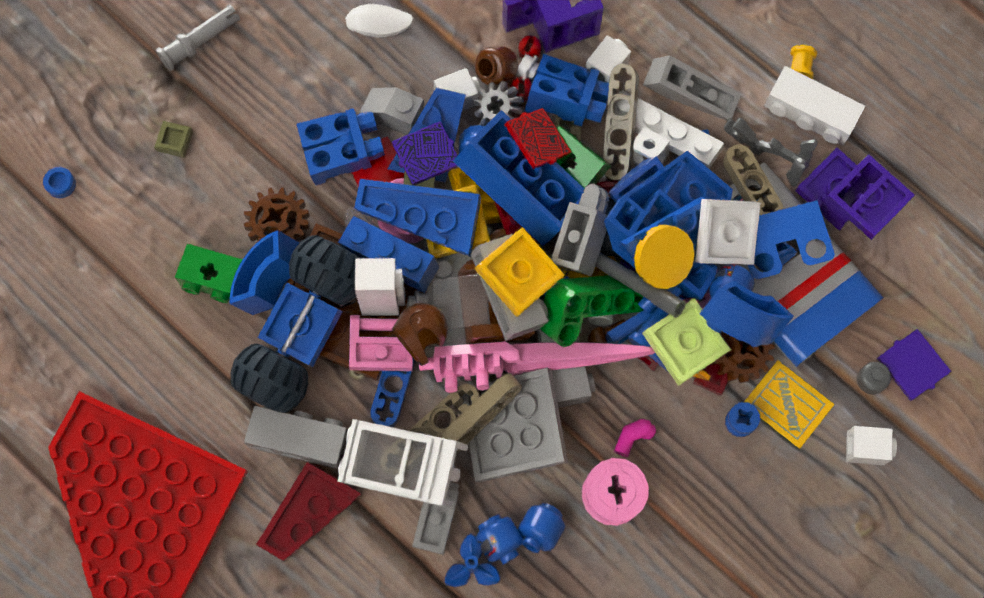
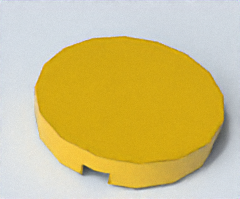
[634,224,695,289]

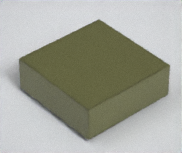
[154,121,193,158]

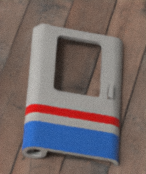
[715,162,884,368]

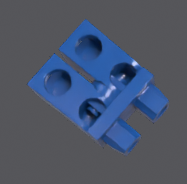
[524,54,609,127]
[296,108,385,186]

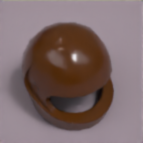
[392,303,448,366]

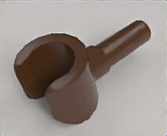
[588,319,626,343]

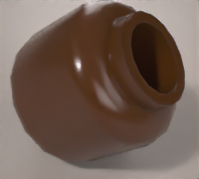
[475,46,518,85]

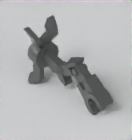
[723,117,818,187]

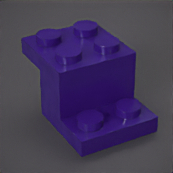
[502,0,604,53]
[795,148,915,240]

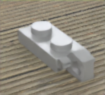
[412,466,459,555]

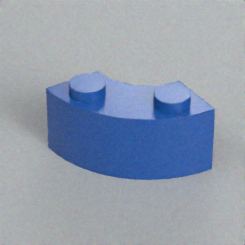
[230,230,299,315]
[699,280,794,347]

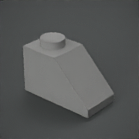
[359,87,424,135]

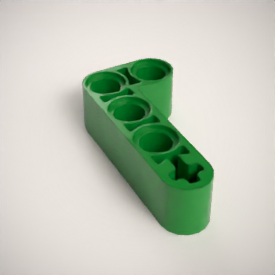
[540,275,644,347]

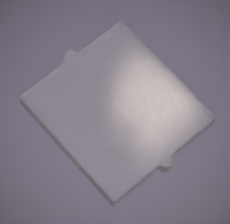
[432,273,490,330]

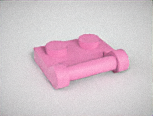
[349,315,413,371]

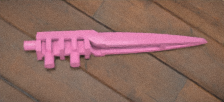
[419,341,655,393]

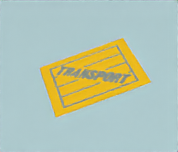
[744,360,835,449]

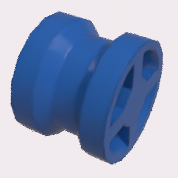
[725,402,760,437]

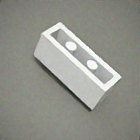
[764,66,865,146]
[355,258,405,316]

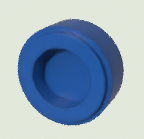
[43,167,76,198]

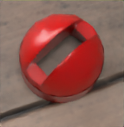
[518,35,542,59]
[510,77,532,102]

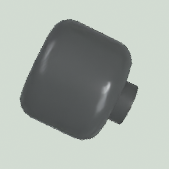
[857,362,891,395]

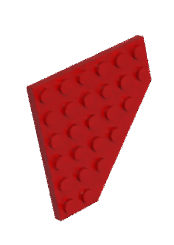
[48,391,248,598]

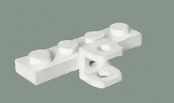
[606,90,724,169]

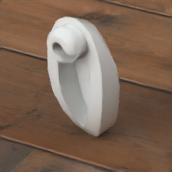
[346,4,413,37]

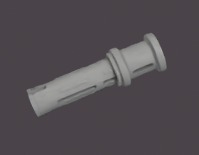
[155,4,240,72]

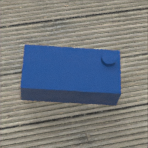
[453,110,585,246]

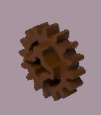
[243,187,310,242]
[711,331,775,383]

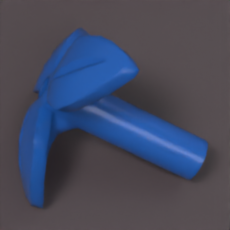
[444,534,501,587]

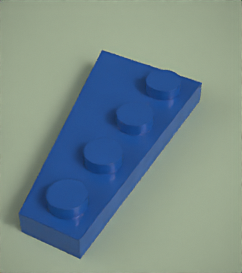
[354,179,482,257]

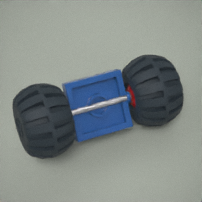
[231,235,361,413]

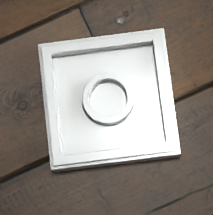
[695,199,761,265]

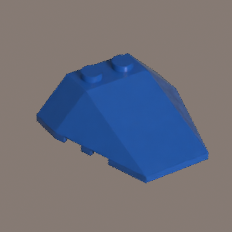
[604,151,733,300]

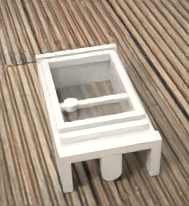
[338,419,468,508]

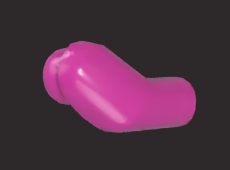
[614,419,656,457]

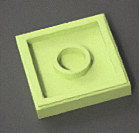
[642,298,731,386]

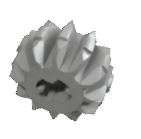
[474,81,524,126]

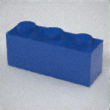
[338,216,439,293]

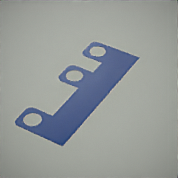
[679,200,835,300]

